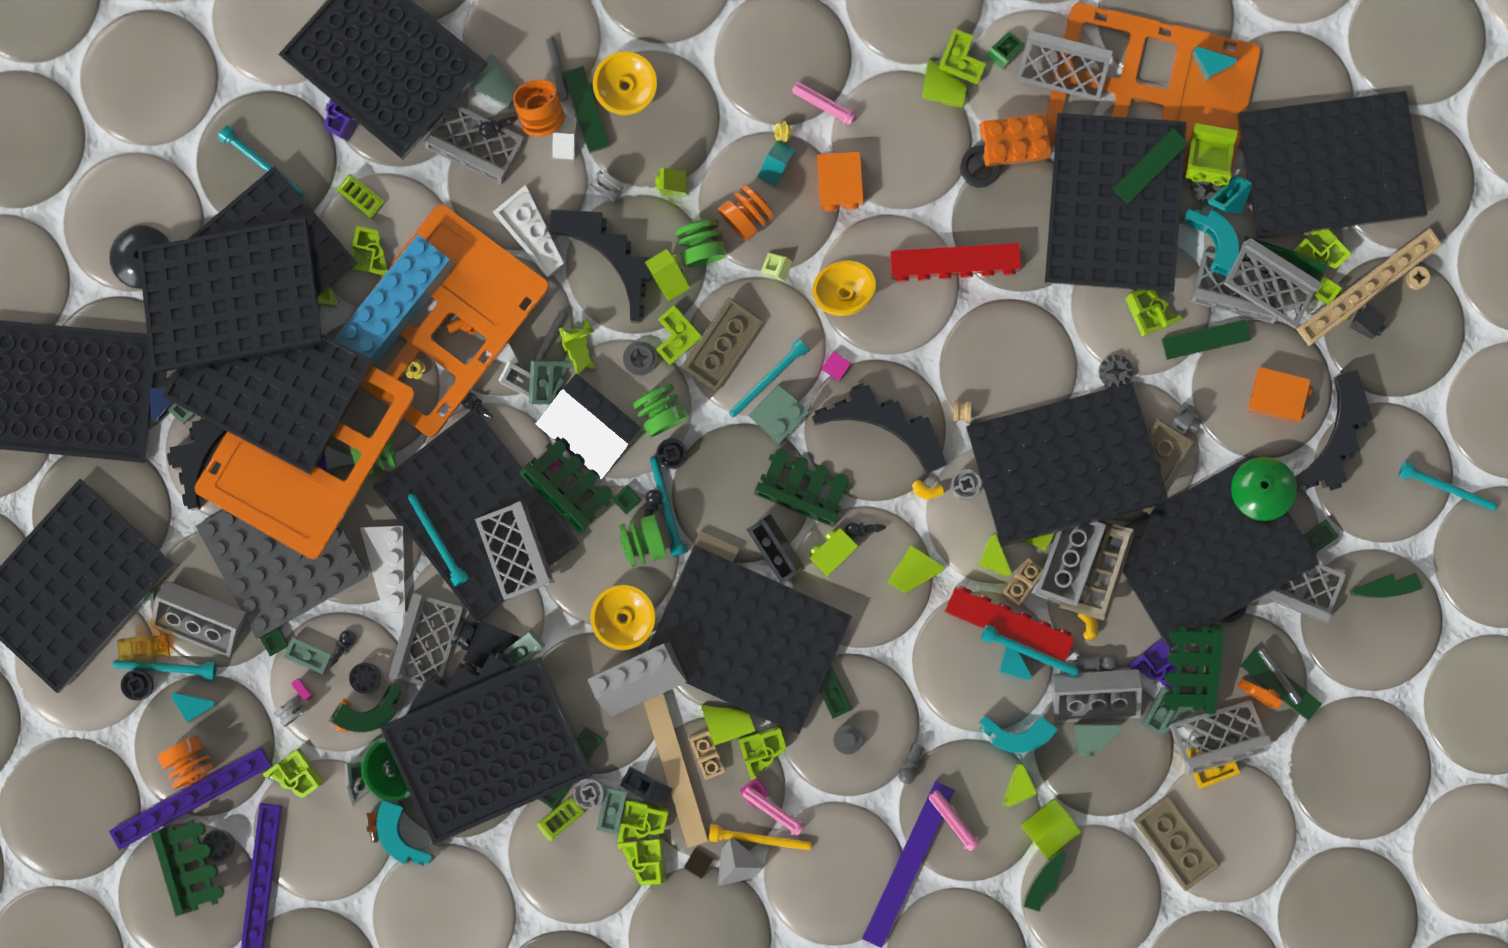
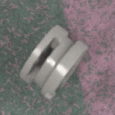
[590,170,624,201]
[951,469,982,500]
[274,695,308,727]
[573,778,604,809]

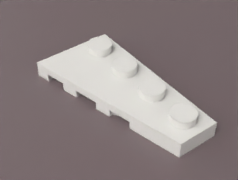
[493,185,564,278]
[360,526,406,613]

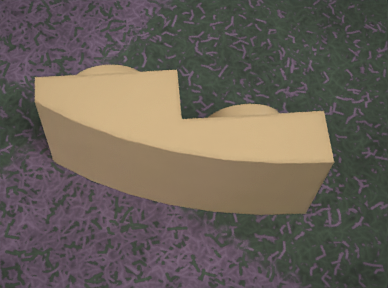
[1000,558,1044,607]
[689,729,725,780]

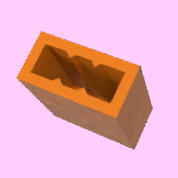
[817,152,863,212]
[1247,367,1312,423]

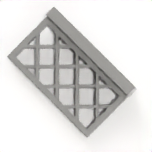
[1016,30,1113,102]
[424,103,524,185]
[1224,238,1321,329]
[1191,251,1285,324]
[475,501,554,600]
[1263,564,1346,623]
[388,593,463,685]
[1170,700,1272,775]

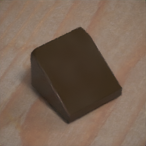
[683,849,713,879]

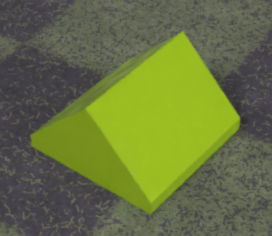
[977,534,1012,578]
[1002,764,1037,807]
[1020,798,1081,859]

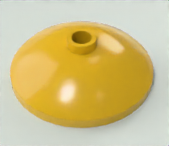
[593,51,657,115]
[812,261,876,316]
[590,585,655,650]

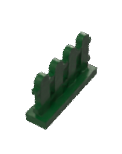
[519,441,612,533]
[754,449,850,527]
[1162,624,1225,714]
[151,820,225,916]

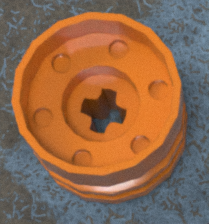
[513,79,565,137]
[717,185,774,242]
[157,735,215,789]

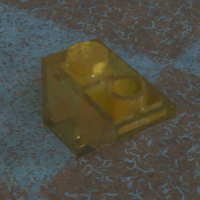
[117,635,170,661]

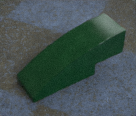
[1349,573,1423,598]
[1021,849,1066,912]

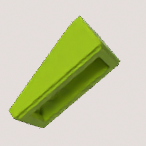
[337,174,385,219]
[536,796,585,841]

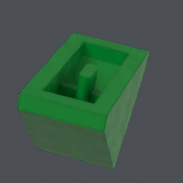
[987,31,1025,70]

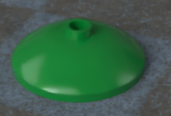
[1231,457,1297,521]
[361,737,411,801]

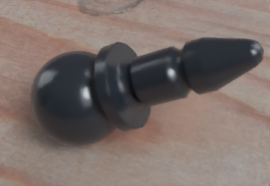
[479,116,518,138]
[461,392,493,419]
[643,489,663,517]
[845,522,886,540]
[329,630,356,666]

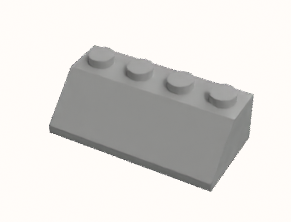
[1036,522,1106,607]
[150,580,246,658]
[587,642,688,717]
[1052,669,1142,723]

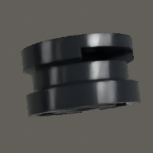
[656,438,687,470]
[451,617,478,651]
[349,663,381,693]
[121,670,154,700]
[202,830,235,861]

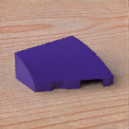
[324,99,358,142]
[1128,639,1188,688]

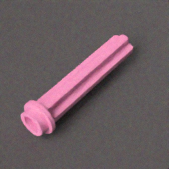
[792,82,856,125]
[743,786,804,835]
[929,790,979,851]

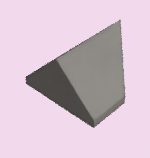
[344,762,370,807]
[717,837,765,887]

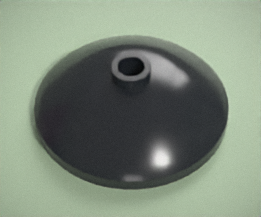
[109,225,170,289]

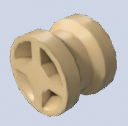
[1405,266,1430,290]
[953,401,971,423]

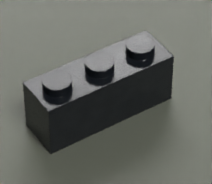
[746,514,805,584]

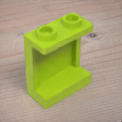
[1185,123,1238,186]

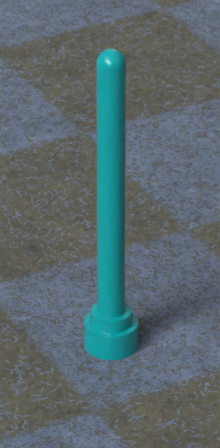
[217,125,303,196]
[729,338,810,417]
[650,456,688,557]
[1398,460,1498,511]
[408,493,469,587]
[980,624,1079,676]
[112,660,217,680]

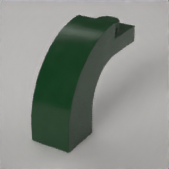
[328,683,402,733]

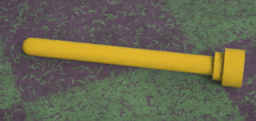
[708,824,813,850]

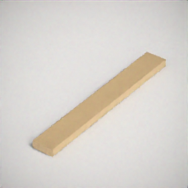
[1296,228,1442,346]
[643,693,708,848]

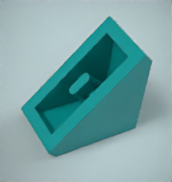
[1192,46,1237,81]
[757,141,796,187]
[1208,175,1252,214]
[998,646,1032,681]
[171,692,218,723]

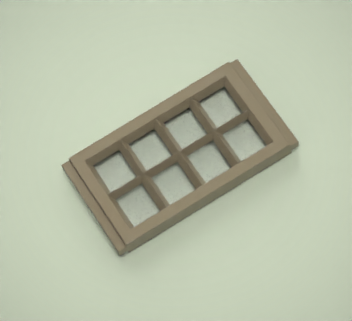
[1059,521,1135,621]

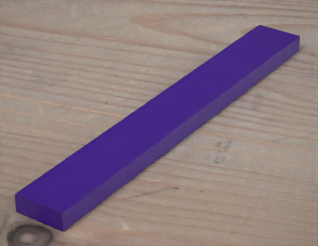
[109,747,272,850]
[862,781,955,948]
[241,803,282,948]

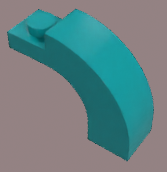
[1182,209,1239,276]
[978,716,1057,753]
[377,800,433,866]

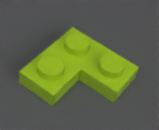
[938,28,986,85]
[656,305,702,366]

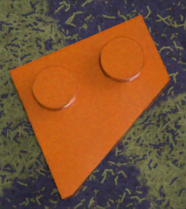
[1237,679,1283,709]

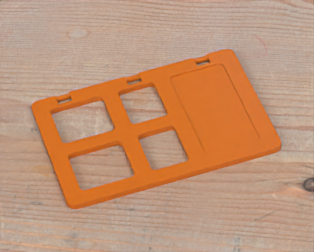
[1045,3,1260,177]
[333,205,549,437]
[195,366,415,559]

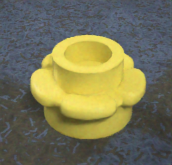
[774,121,792,142]
[405,358,426,379]

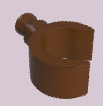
[366,812,378,843]

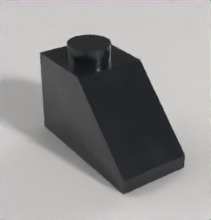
[1349,303,1386,339]
[620,766,673,808]

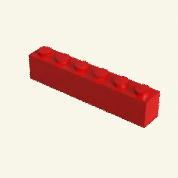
[890,243,1021,282]
[944,586,1075,662]

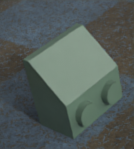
[748,385,809,445]
[1074,725,1122,756]

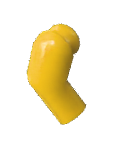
[912,480,944,500]
[1077,614,1099,641]

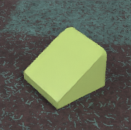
[761,252,792,281]

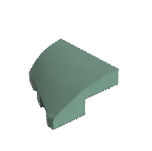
[471,54,518,109]

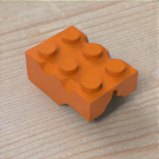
[979,113,1052,166]

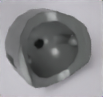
[1170,402,1202,434]
[833,725,863,755]

